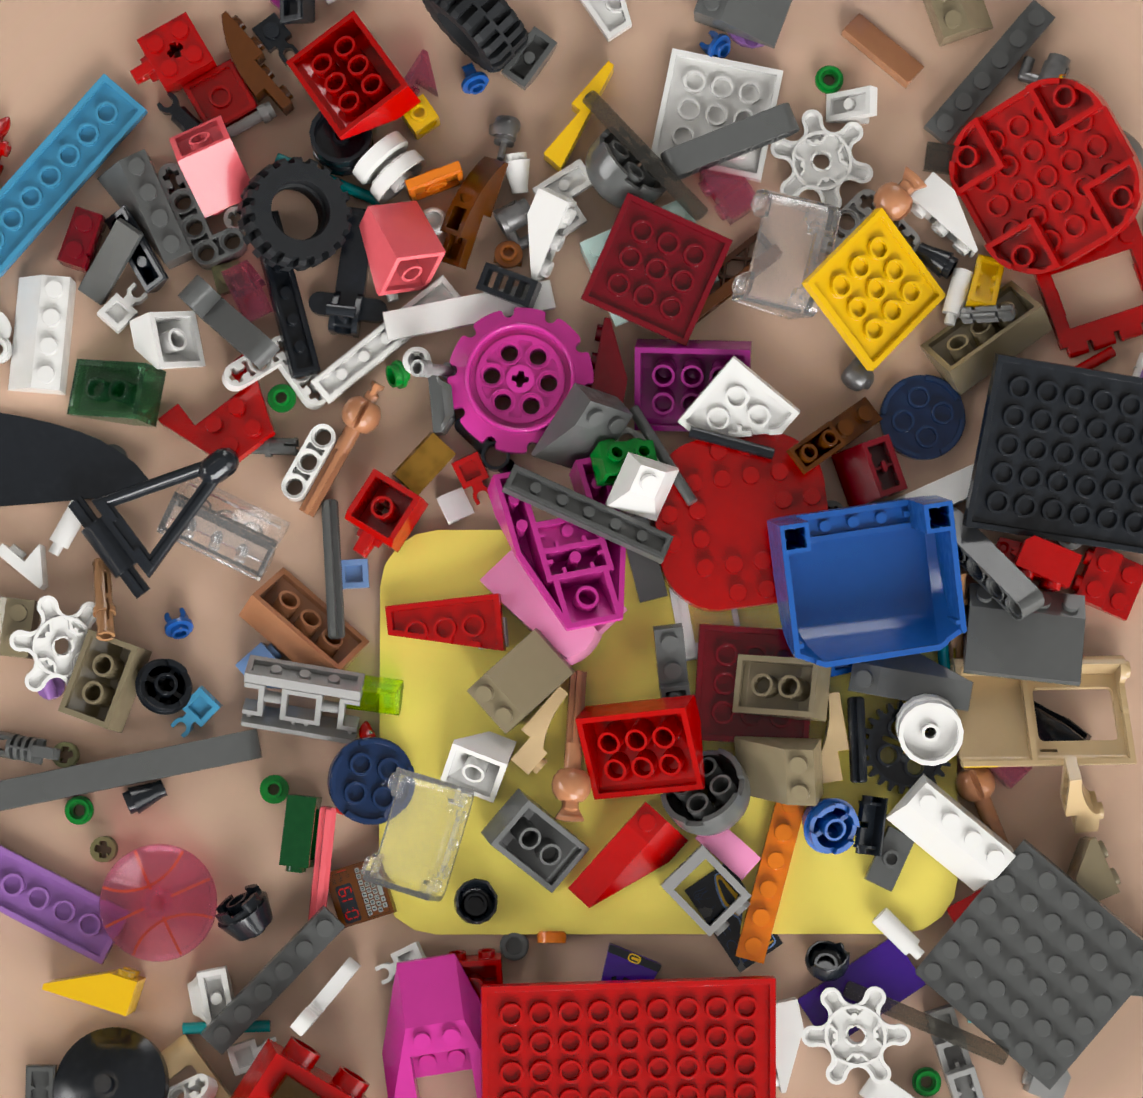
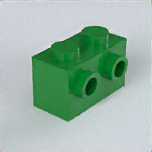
[590,438,658,486]

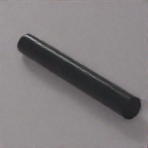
[688,426,775,459]

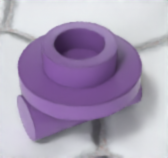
[38,677,65,700]

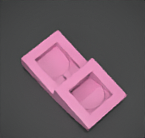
[695,829,761,880]

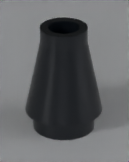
[915,242,959,279]
[122,780,168,814]

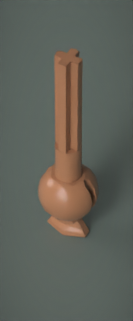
[866,167,927,222]
[299,380,385,517]
[551,670,591,822]
[955,752,1009,844]

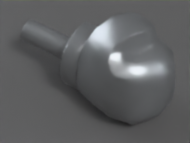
[489,115,521,161]
[841,357,874,392]

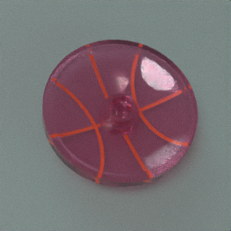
[99,844,217,962]

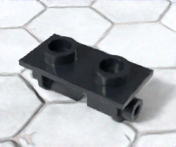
[853,795,888,856]

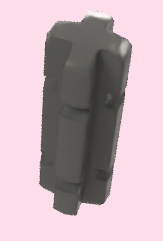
[960,304,1016,324]

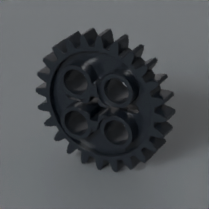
[866,700,951,794]

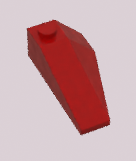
[568,802,688,908]

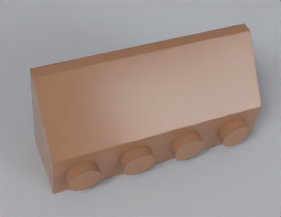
[239,567,369,670]

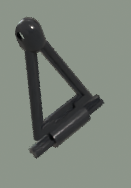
[68,448,239,599]

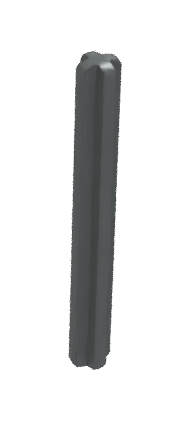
[321,499,345,639]

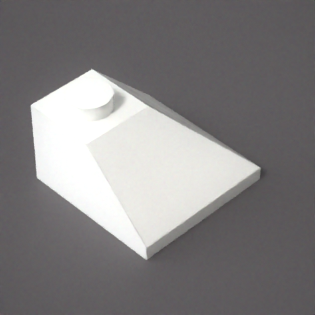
[129,311,206,369]
[605,452,679,521]
[440,731,516,803]

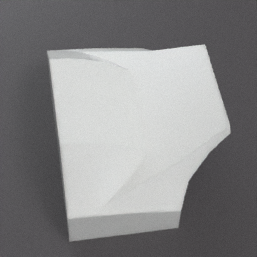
[187,965,234,1025]

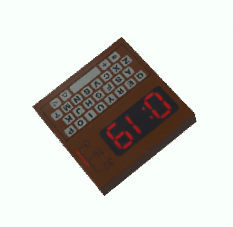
[329,856,397,928]

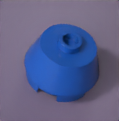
[802,798,860,854]

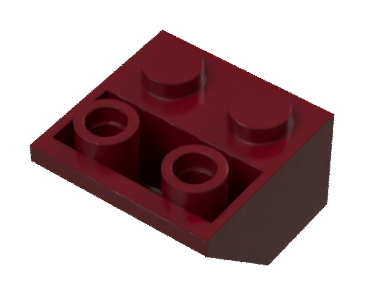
[831,434,908,507]

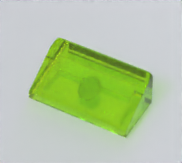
[346,675,404,716]

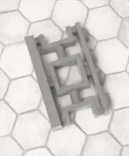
[241,655,365,744]

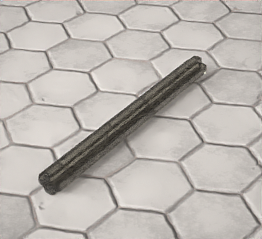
[582,90,708,221]
[843,981,1009,1065]

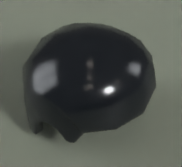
[454,878,498,924]
[805,941,850,981]

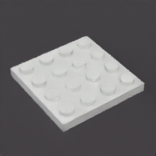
[649,48,783,182]

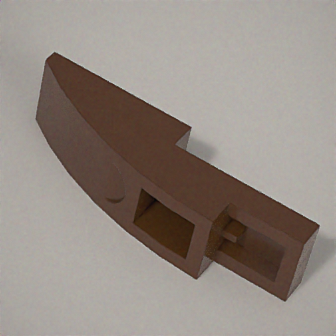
[221,11,295,116]
[440,156,509,270]
[786,396,882,475]

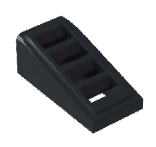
[476,262,542,308]

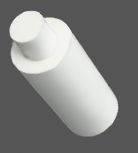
[942,268,973,326]
[48,500,81,556]
[872,907,925,960]

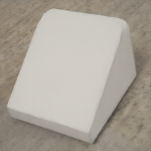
[436,487,475,525]

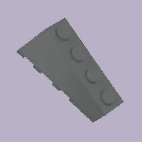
[97,149,195,269]

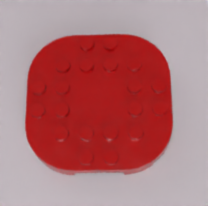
[949,78,1143,274]
[655,434,828,612]

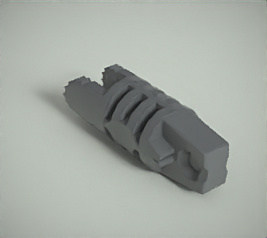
[0,731,61,765]

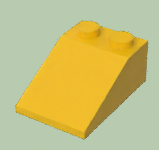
[42,966,146,1016]

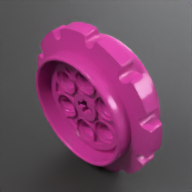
[447,307,594,454]

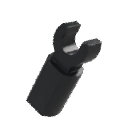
[157,92,202,132]

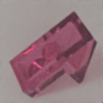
[404,49,438,97]
[221,260,273,322]

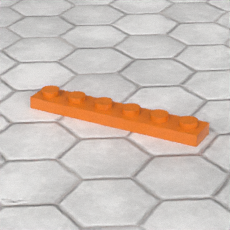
[735,802,805,964]

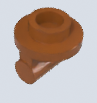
[493,241,523,269]

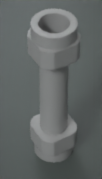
[227,101,277,138]
[410,359,457,380]

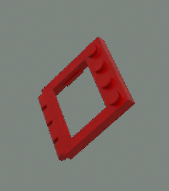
[1034,218,1143,359]

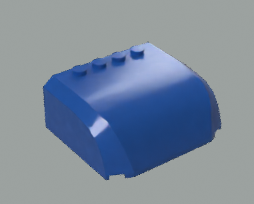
[767,495,967,668]

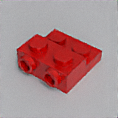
[1071,546,1143,621]
[449,948,503,1001]

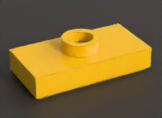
[965,254,1004,308]

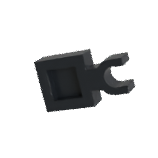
[252,12,299,66]

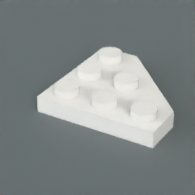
[678,356,800,438]

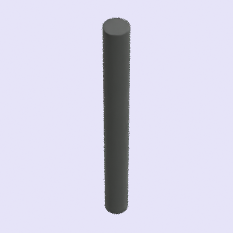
[629,405,698,506]

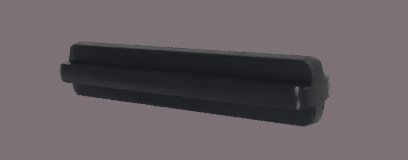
[847,697,868,783]

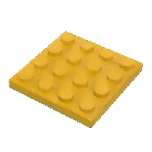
[801,208,946,371]

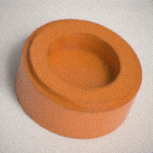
[537,931,566,943]

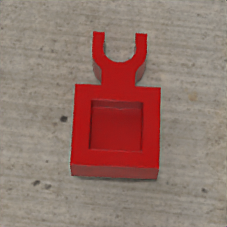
[451,451,490,505]

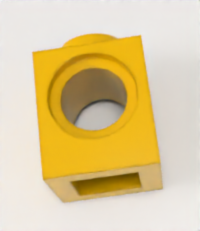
[401,94,440,140]

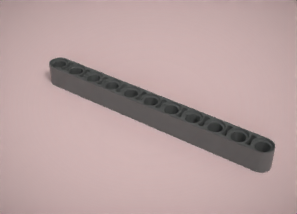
[0,729,262,811]

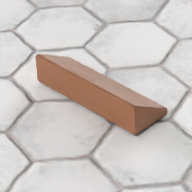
[841,13,924,89]

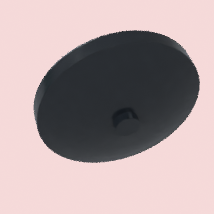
[54,1027,169,1098]

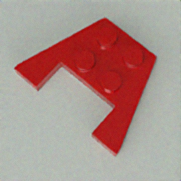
[158,355,276,462]

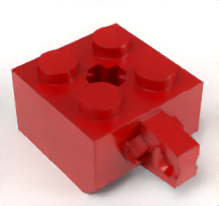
[130,12,217,94]
[345,469,429,558]
[995,535,1083,592]

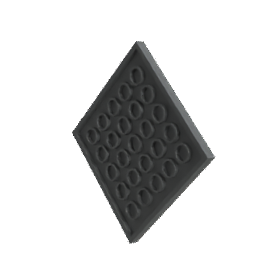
[915,839,1143,1090]

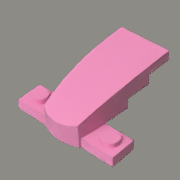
[480,550,628,665]

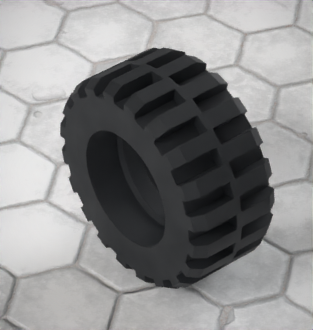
[422,0,529,73]
[237,157,353,271]

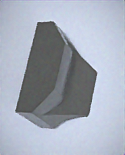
[501,26,557,91]
[428,375,456,436]

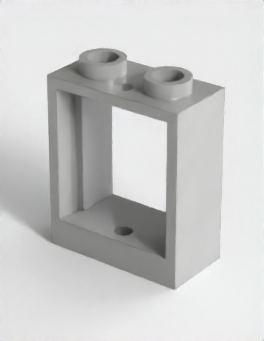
[660,844,751,937]

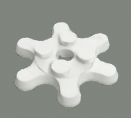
[770,109,873,212]
[9,595,96,692]
[801,986,911,1085]

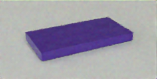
[798,938,926,1036]

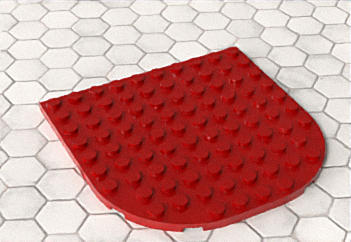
[481,976,776,1098]

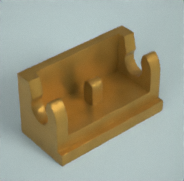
[392,432,456,495]

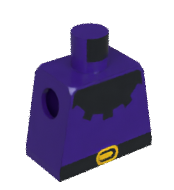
[601,943,662,981]

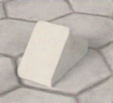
[826,85,878,124]
[0,543,48,590]

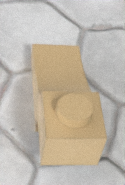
[511,686,568,775]
[821,692,849,783]
[1060,757,1104,833]

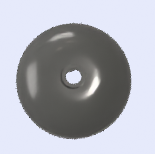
[585,128,668,208]
[661,748,751,836]

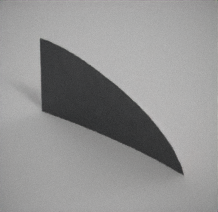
[0,413,155,506]

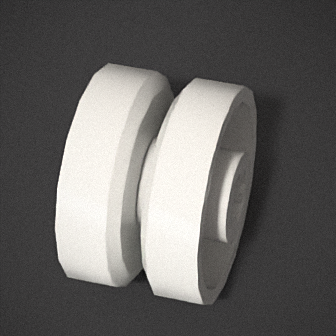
[352,131,426,204]
[895,694,964,766]

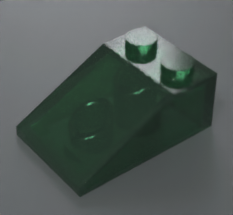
[67,359,166,427]

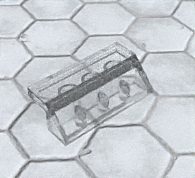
[157,478,290,582]

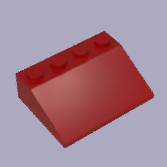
[286,10,421,140]
[575,694,705,800]

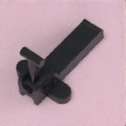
[309,207,388,338]

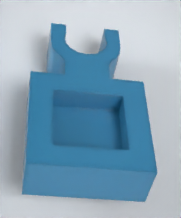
[171,686,223,738]

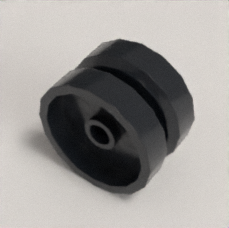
[309,111,374,176]

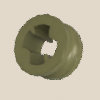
[53,742,80,768]
[90,836,118,863]

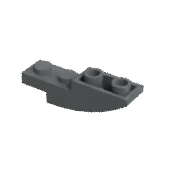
[653,623,690,698]

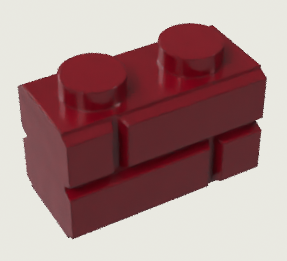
[57,206,107,273]

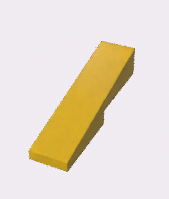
[543,61,614,172]

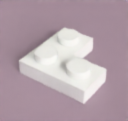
[532,158,592,236]

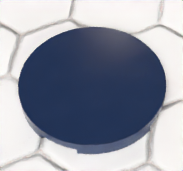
[879,374,966,460]
[328,737,415,825]

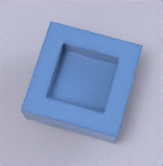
[341,559,370,589]

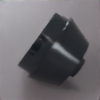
[135,659,192,715]
[215,884,273,941]

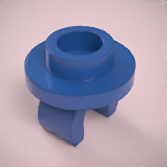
[699,30,731,58]
[461,63,489,94]
[164,608,194,639]

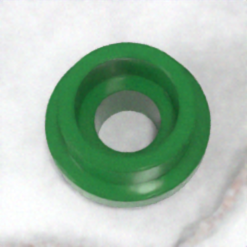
[815,65,843,94]
[386,360,410,389]
[267,384,296,413]
[260,775,289,804]
[65,796,94,825]
[912,1067,941,1097]

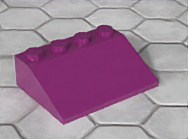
[634,339,752,432]

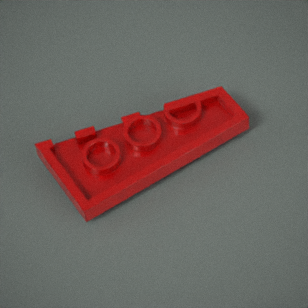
[385,593,506,651]

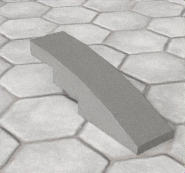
[924,1003,984,1098]

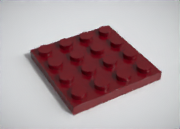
[580,193,733,346]
[695,624,810,742]

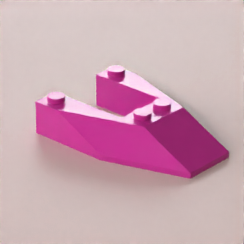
[487,457,626,631]
[382,953,481,1098]

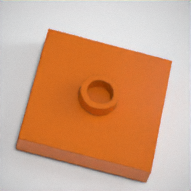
[405,160,464,201]

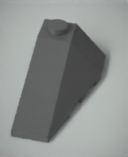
[848,653,974,711]

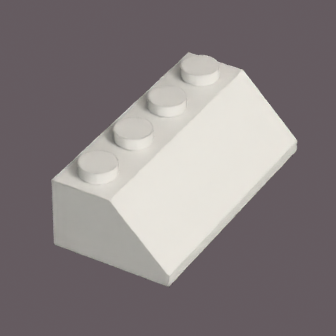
[8,275,77,395]
[886,774,1016,891]

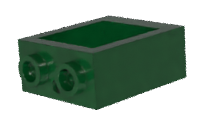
[279,794,322,873]

